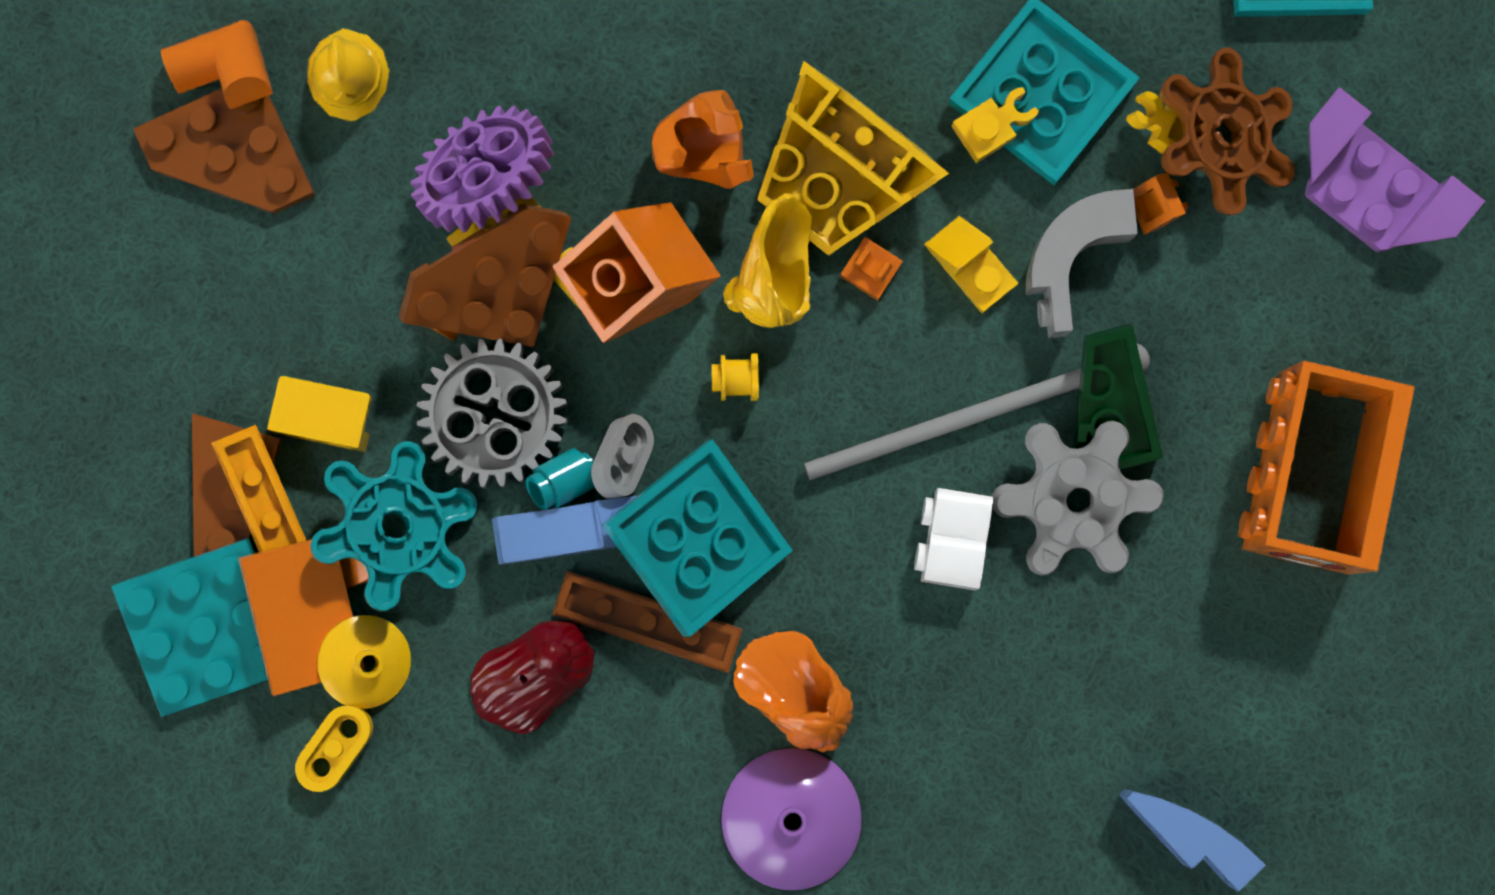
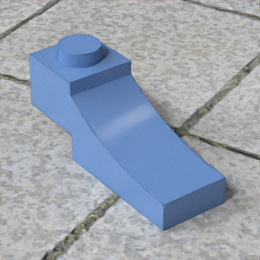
[492,496,636,565]

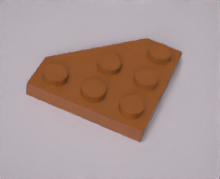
[133,88,316,214]
[398,203,571,347]

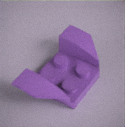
[1305,87,1485,253]

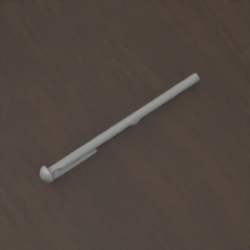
[804,344,1150,480]

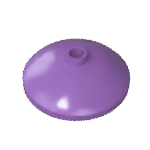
[722,748,861,890]

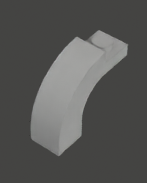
[1026,189,1138,338]

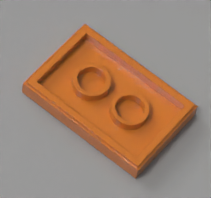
[238,539,366,696]

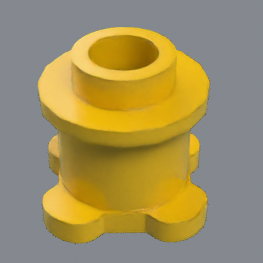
[711,353,759,401]

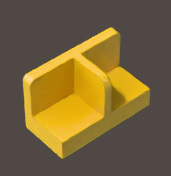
[267,376,371,453]

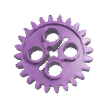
[411,106,554,233]

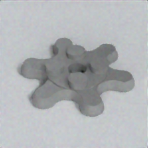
[992,421,1164,576]

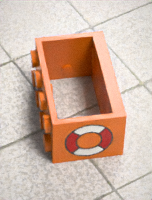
[1237,360,1415,575]

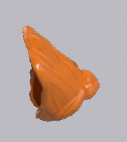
[733,631,853,752]

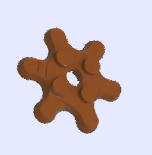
[1159,47,1295,216]

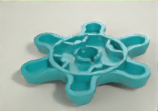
[310,441,478,611]

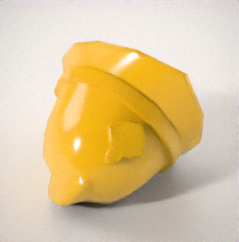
[307,29,389,121]

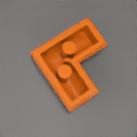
[160,20,273,110]

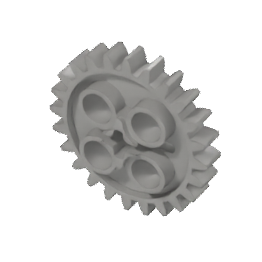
[417,339,568,489]

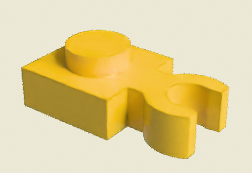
[951,87,1039,164]
[1126,91,1182,154]

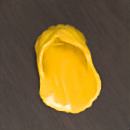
[723,193,812,328]

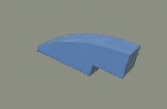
[1119,789,1266,891]

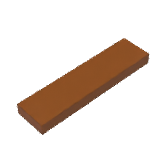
[552,571,743,673]

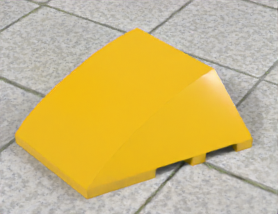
[757,61,950,256]

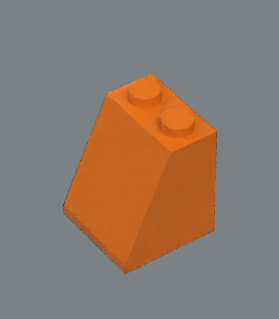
[552,202,721,343]

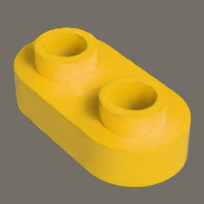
[295,706,373,792]

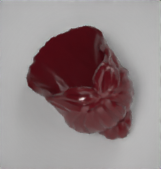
[469,621,594,734]

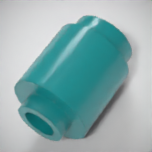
[526,448,595,510]

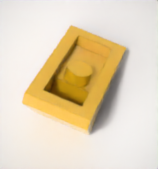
[924,216,1018,313]

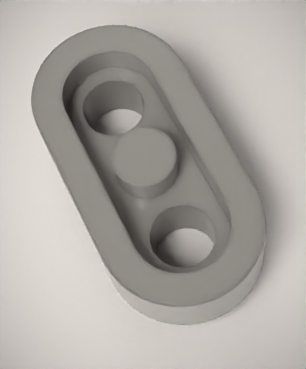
[591,414,654,499]

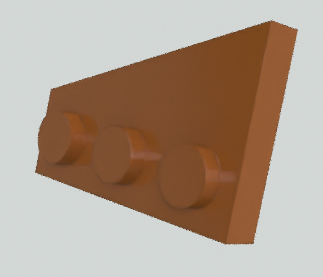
[192,413,283,556]

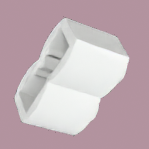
[914,488,993,591]

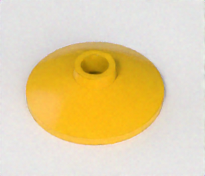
[317,615,411,709]

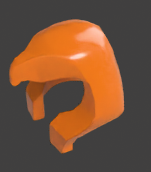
[651,90,754,189]

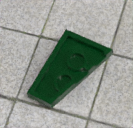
[1073,324,1163,470]

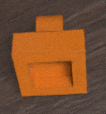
[1133,172,1189,235]
[840,237,903,301]

